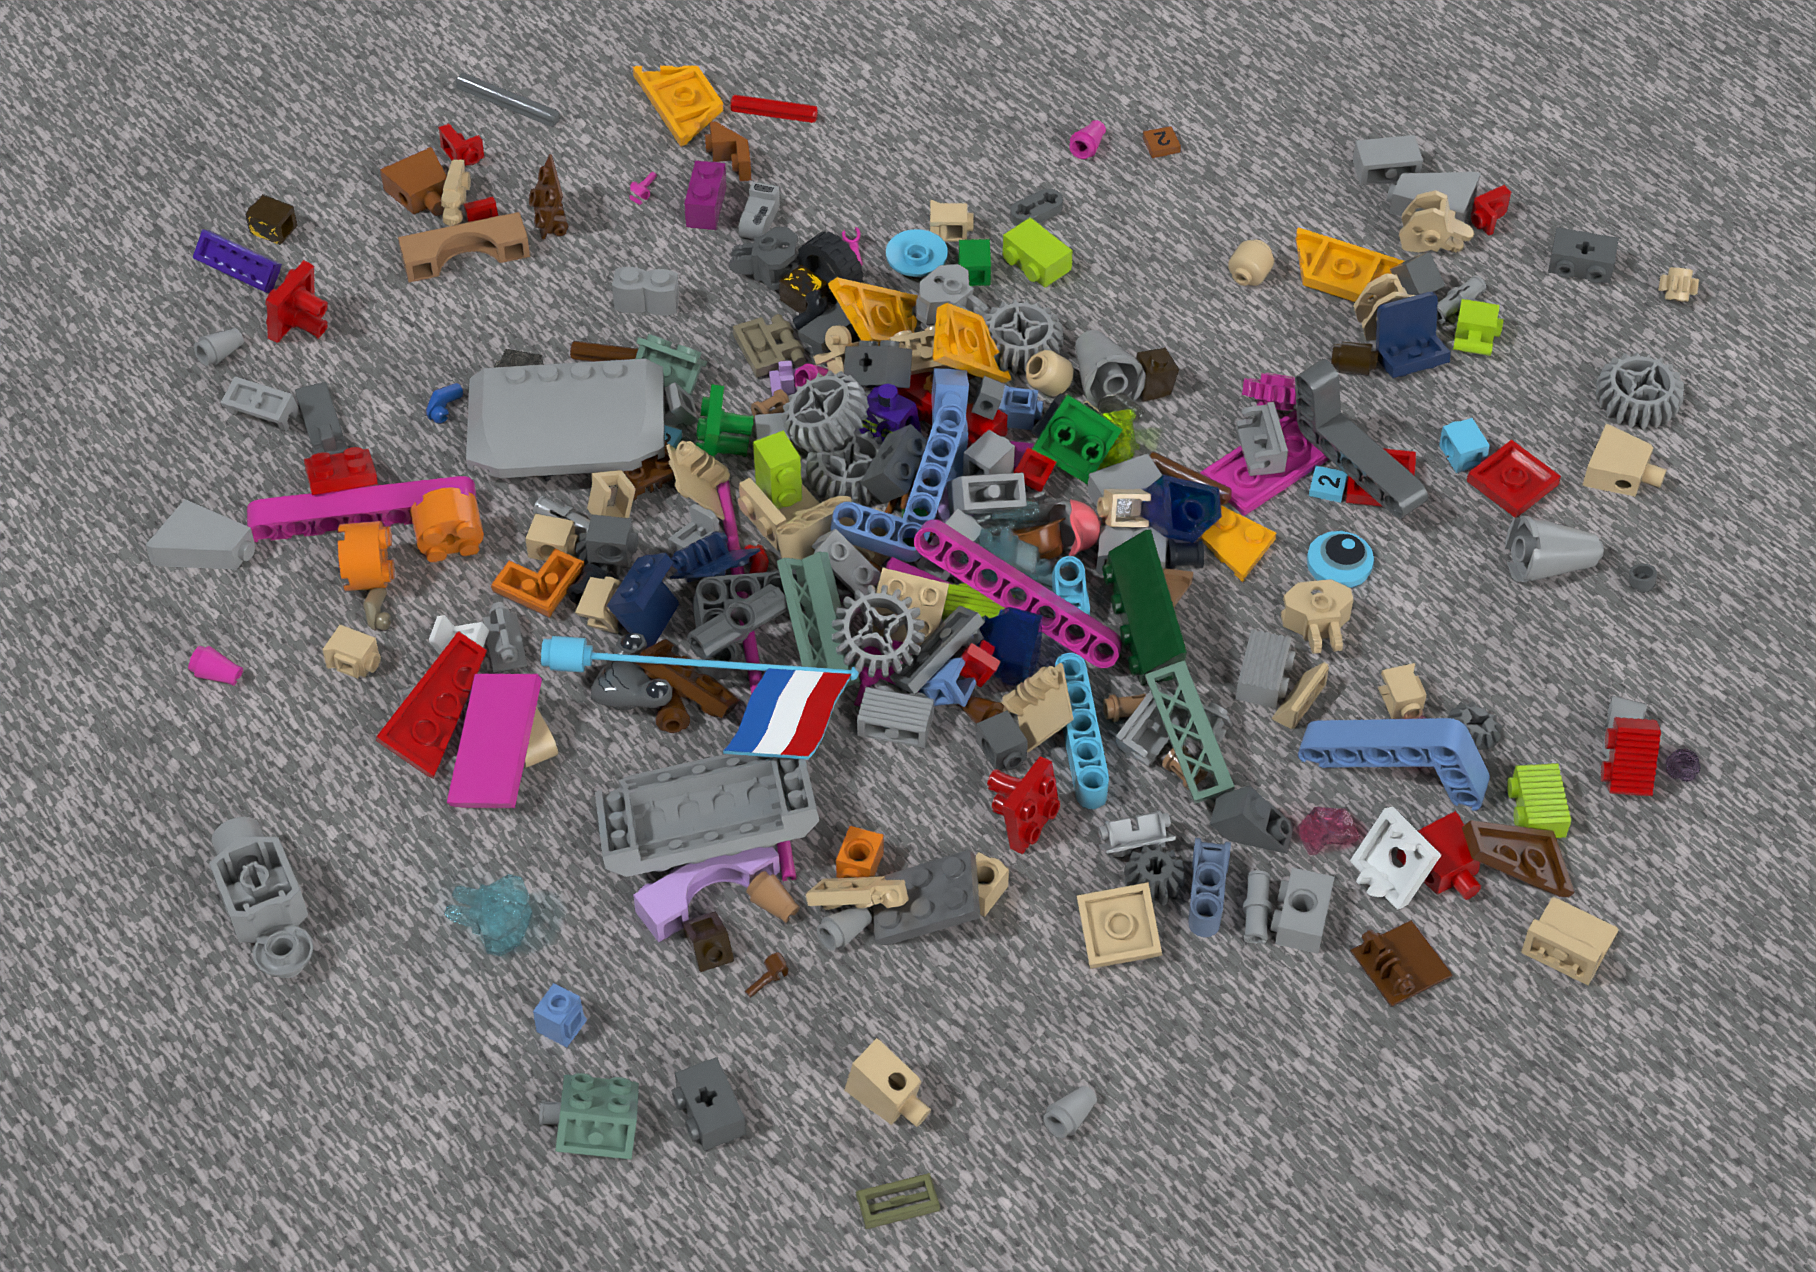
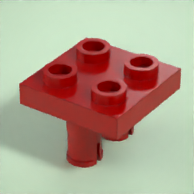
[265,260,328,343]
[987,756,1060,855]

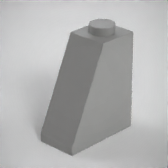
[1386,172,1481,222]
[146,499,256,570]

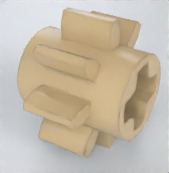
[1659,267,1699,302]

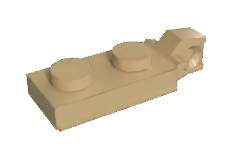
[806,876,909,909]

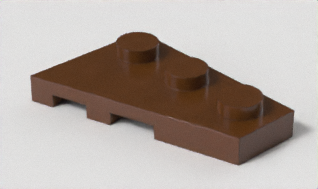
[636,638,739,718]
[1462,820,1575,898]

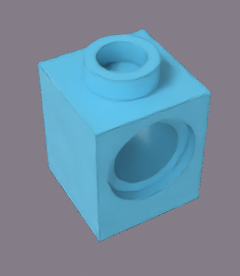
[1439,418,1490,473]

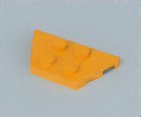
[633,66,723,147]
[1295,227,1404,302]
[828,277,918,346]
[933,303,1011,383]

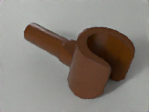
[744,952,789,998]

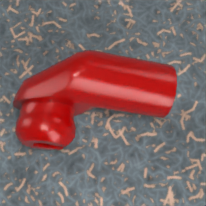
[744,544,769,574]

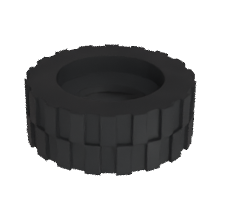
[797,231,864,304]

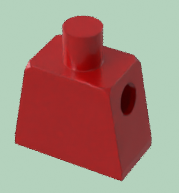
[1396,811,1482,900]

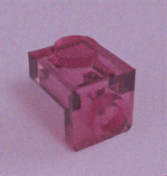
[1296,807,1361,855]

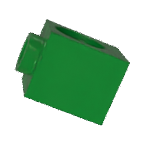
[958,239,991,286]

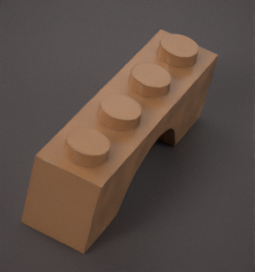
[398,212,530,282]

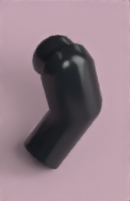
[793,290,827,330]

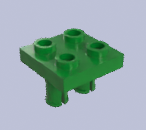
[696,384,754,458]
[1032,393,1123,484]

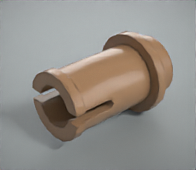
[1103,694,1146,722]

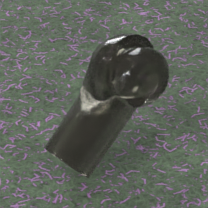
[1097,392,1145,423]

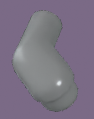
[1033,559,1077,587]

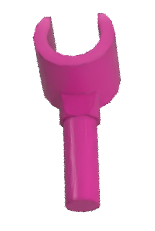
[630,172,657,205]
[842,227,863,266]
[854,671,879,707]

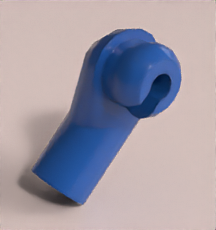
[426,383,463,424]

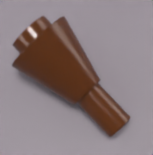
[656,686,690,733]
[957,696,1004,725]

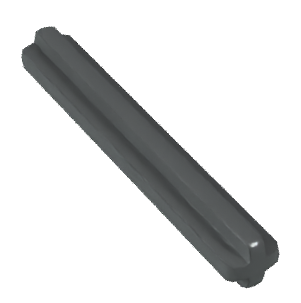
[455,73,560,127]

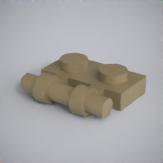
[733,314,806,378]

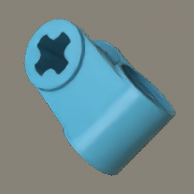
[1052,556,1090,617]

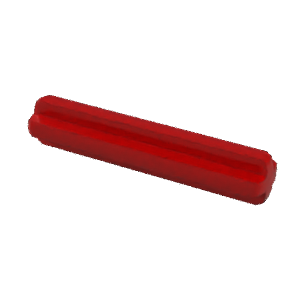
[730,94,818,123]

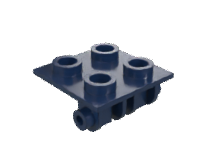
[669,531,761,582]

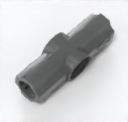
[687,584,788,660]

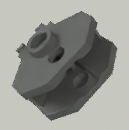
[729,226,798,290]

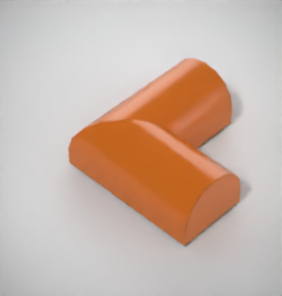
[491,549,585,618]

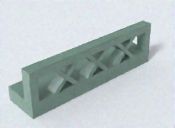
[777,551,860,688]
[1145,660,1235,804]

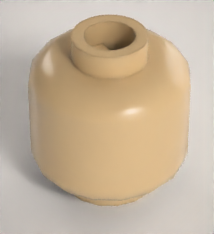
[1228,240,1274,286]
[1026,350,1073,397]

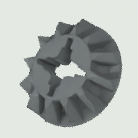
[1448,701,1503,750]

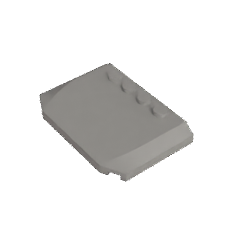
[466,359,665,478]
[595,754,819,877]

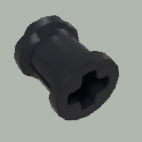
[1167,539,1204,569]
[566,564,608,605]

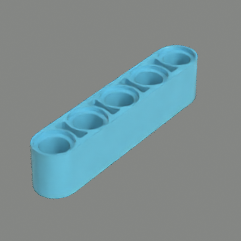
[1055,653,1109,809]

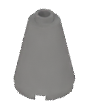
[1075,330,1146,412]
[1505,515,1604,582]

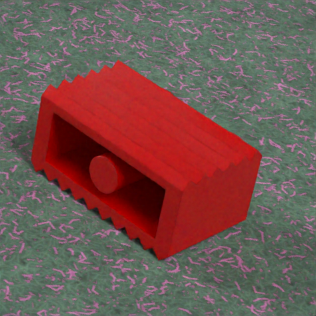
[1601,717,1661,797]

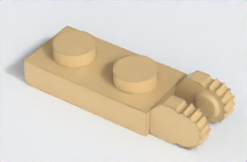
[441,160,471,226]

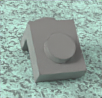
[668,503,720,552]

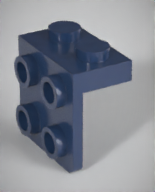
[1376,291,1451,378]
[607,553,679,649]

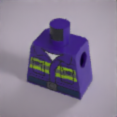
[855,384,922,442]

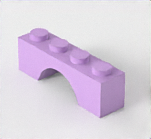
[633,847,780,942]

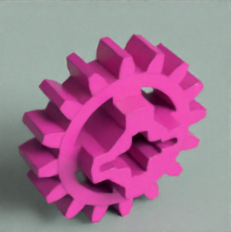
[1242,373,1296,411]

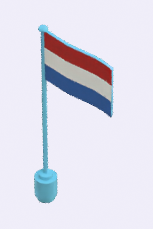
[541,636,859,760]

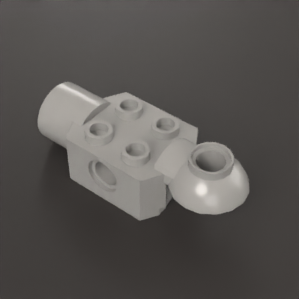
[209,817,313,979]

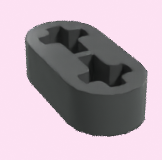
[1010,189,1063,226]

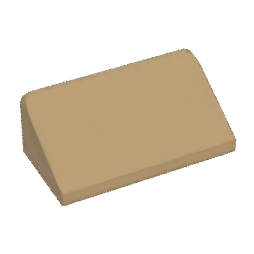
[1272,662,1329,729]

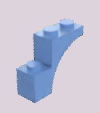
[929,368,969,487]

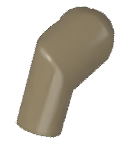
[363,588,391,631]

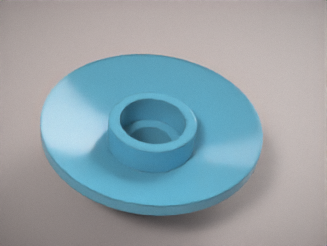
[886,229,948,277]

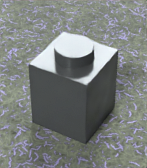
[1390,251,1445,295]

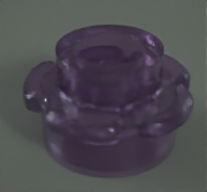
[1665,749,1701,782]

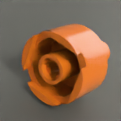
[411,487,484,563]
[338,521,395,591]

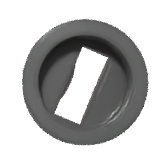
[1629,563,1657,593]

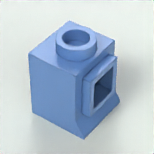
[998,385,1043,430]
[919,658,977,707]
[533,983,587,1047]

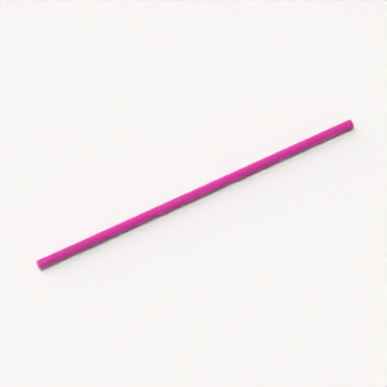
[717,479,796,881]

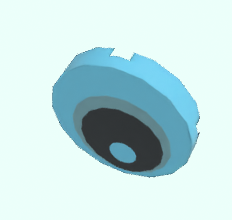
[1306,531,1374,588]

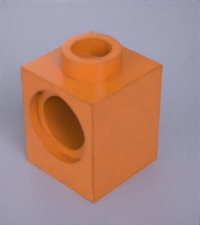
[836,826,884,878]

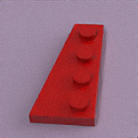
[376,631,487,779]

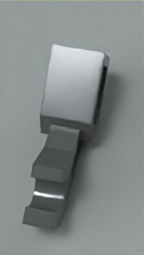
[972,376,1005,420]

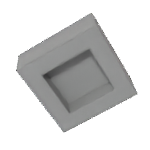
[664,382,698,425]

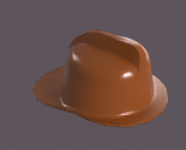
[989,517,1066,562]

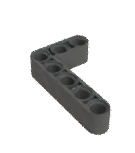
[1295,358,1429,519]
[693,570,855,680]

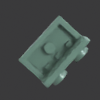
[635,334,707,395]

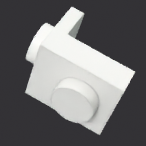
[429,615,489,654]

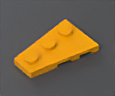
[1173,490,1277,582]

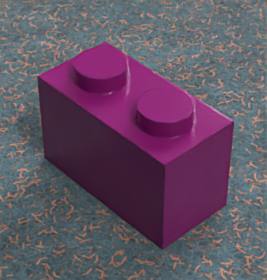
[684,160,727,230]

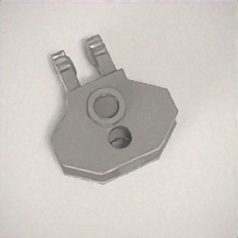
[916,264,990,324]

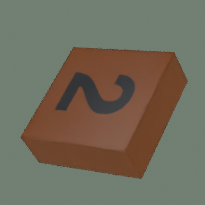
[1143,126,1181,158]

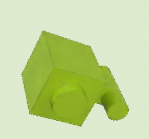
[1453,299,1504,356]

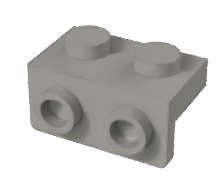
[812,529,881,596]

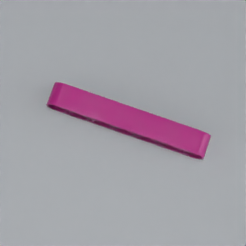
[247,476,477,542]
[914,520,1122,668]

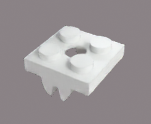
[1350,807,1441,910]

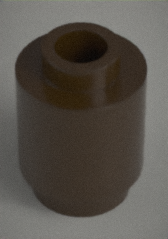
[1331,341,1378,376]

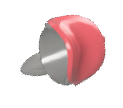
[1029,499,1102,556]

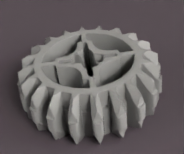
[984,299,1064,375]
[1596,351,1684,430]
[781,370,869,453]
[806,429,883,505]
[832,585,925,677]

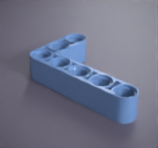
[831,404,966,562]
[1298,718,1490,811]

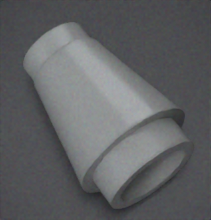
[194,328,244,366]
[817,907,872,950]
[1043,1086,1097,1138]

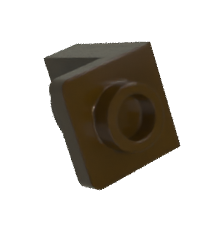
[681,911,734,972]

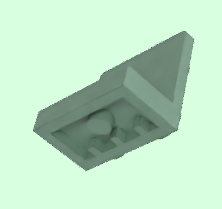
[555,1073,639,1159]

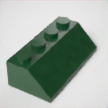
[1102,529,1187,686]

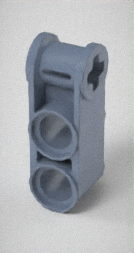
[1188,838,1231,937]

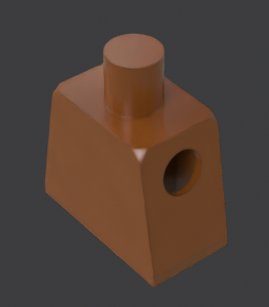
[380,147,447,216]

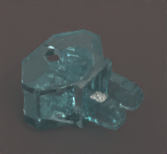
[980,528,1041,592]
[444,874,533,957]

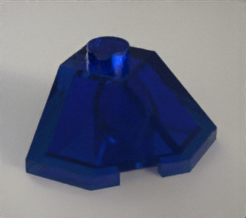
[1142,475,1222,543]
[976,607,1043,685]

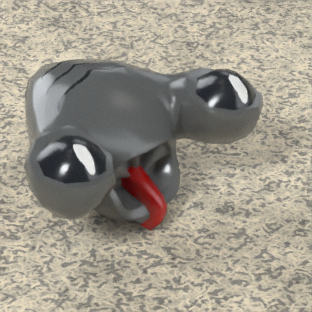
[591,633,673,710]

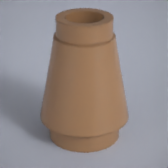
[746,871,800,923]

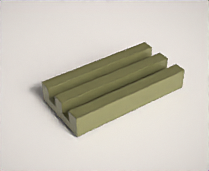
[856,1173,940,1229]

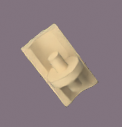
[813,325,859,374]

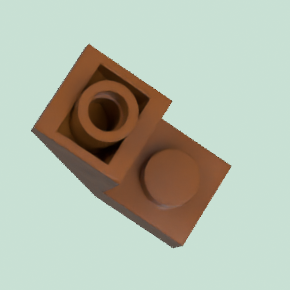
[705,121,752,182]

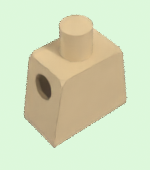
[1583,424,1667,496]
[844,1038,931,1127]

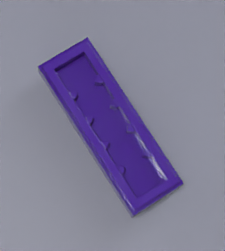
[192,229,282,293]

